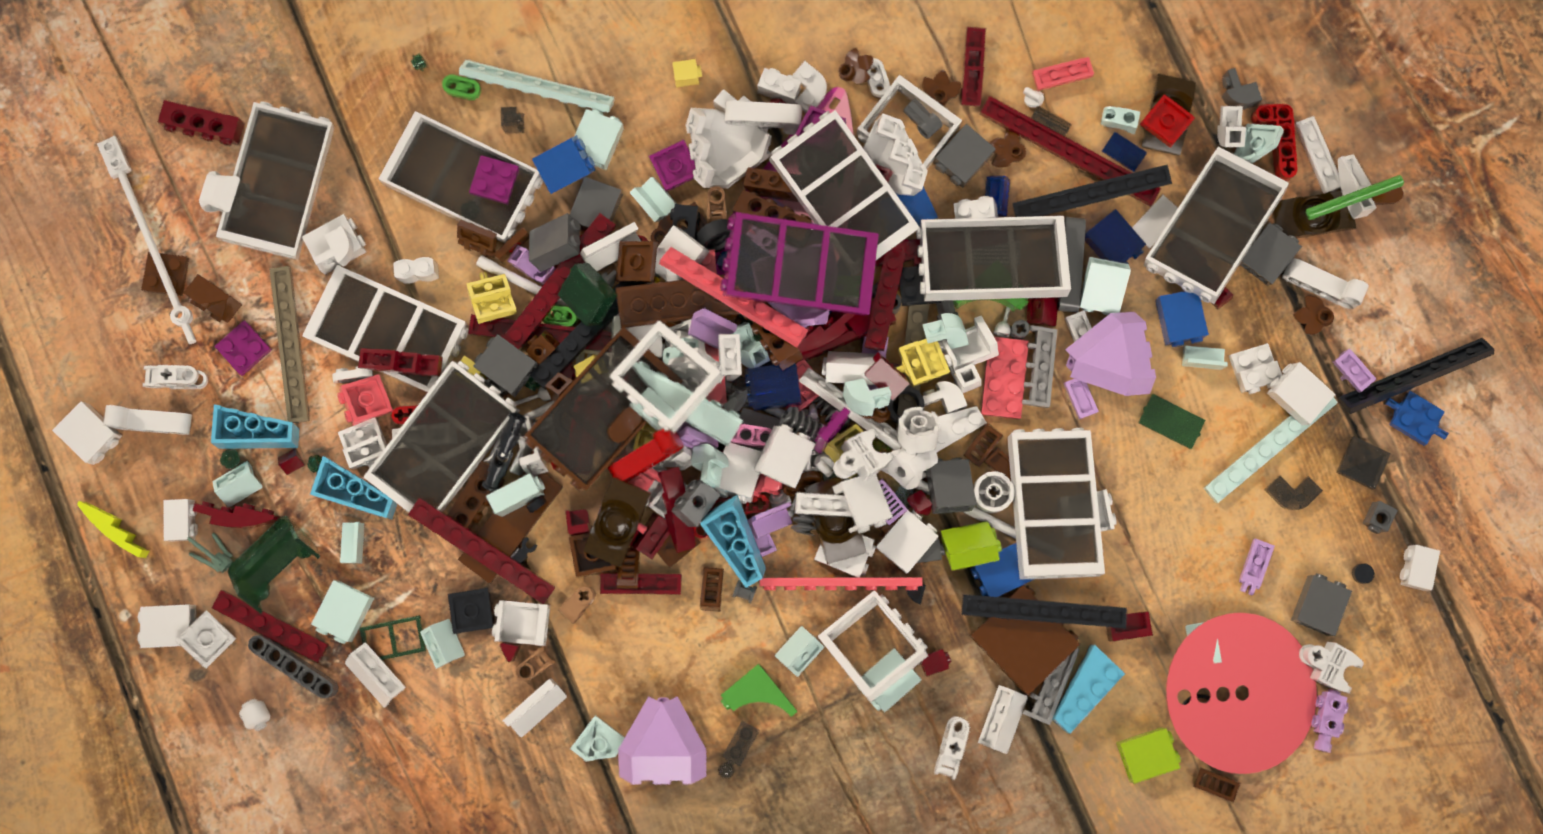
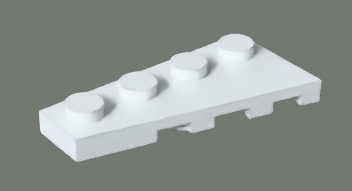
[935,406,987,453]

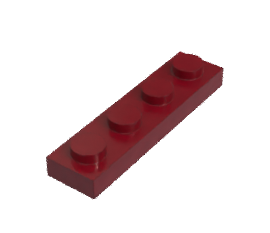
[600,573,682,595]

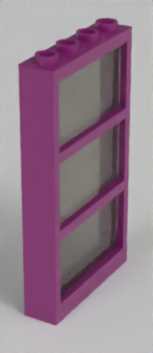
[720,212,879,315]

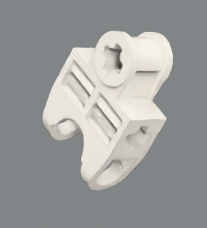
[142,365,208,389]
[833,429,894,481]
[1299,642,1364,693]
[934,716,969,780]

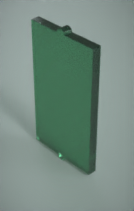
[1138,394,1206,449]

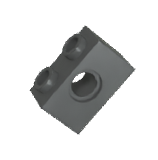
[672,479,720,527]

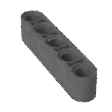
[1057,217,1086,313]
[248,635,339,698]

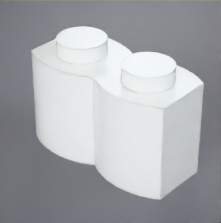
[393,257,439,284]

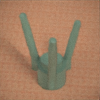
[187,533,234,573]

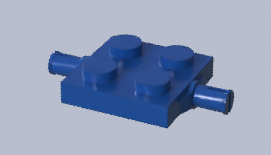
[1384,391,1449,446]

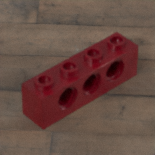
[157,100,245,146]

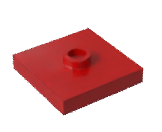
[1139,94,1196,148]

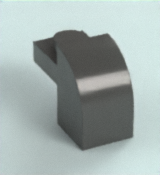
[1221,68,1262,110]

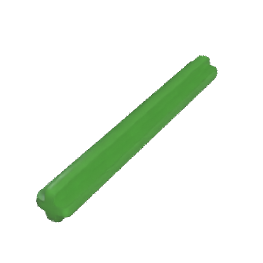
[1306,175,1404,220]

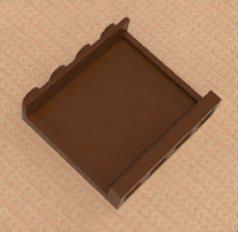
[969,585,1081,696]

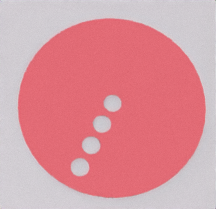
[1166,613,1317,774]

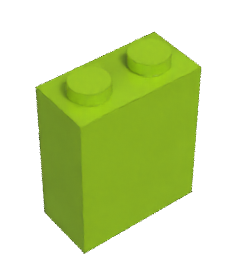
[941,521,1002,570]
[1116,727,1181,784]

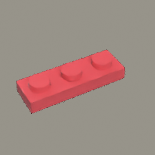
[1032,57,1094,91]

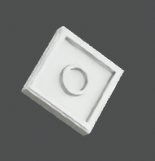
[175,611,236,669]

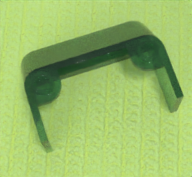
[228,516,321,614]

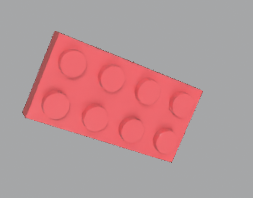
[981,337,1029,420]

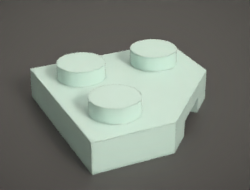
[1234,124,1284,163]
[570,715,625,761]

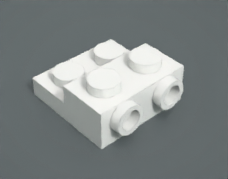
[1229,343,1282,394]

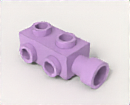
[1311,689,1348,753]

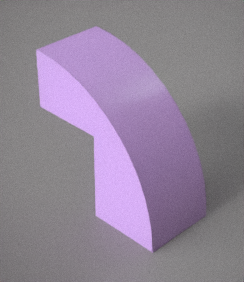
[507,245,556,285]

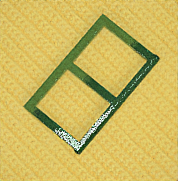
[359,615,426,660]

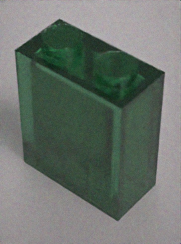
[558,263,618,326]

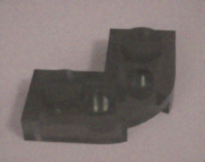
[1264,475,1323,510]

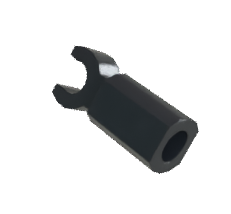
[510,537,537,564]

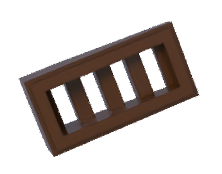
[963,423,1003,467]
[617,549,640,588]
[700,567,724,612]
[1193,767,1241,803]

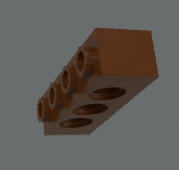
[743,167,827,206]
[732,190,813,248]
[743,291,803,371]
[447,461,505,532]

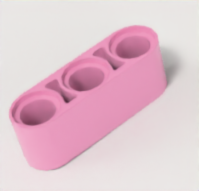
[730,424,772,448]

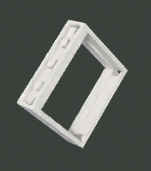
[857,75,962,169]
[609,321,723,433]
[818,590,928,702]

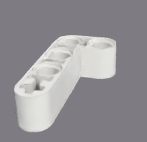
[724,101,802,134]
[1283,258,1369,309]
[103,405,192,435]

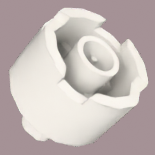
[897,407,940,455]
[973,471,1015,513]

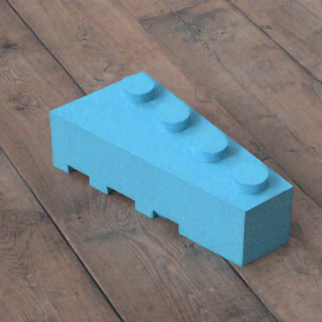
[211,404,300,449]
[310,456,397,520]
[700,495,766,588]
[1052,645,1125,734]

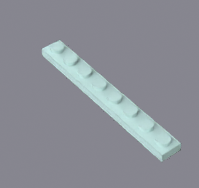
[459,60,615,113]
[1203,398,1338,503]

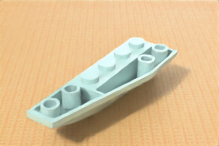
[632,361,743,446]

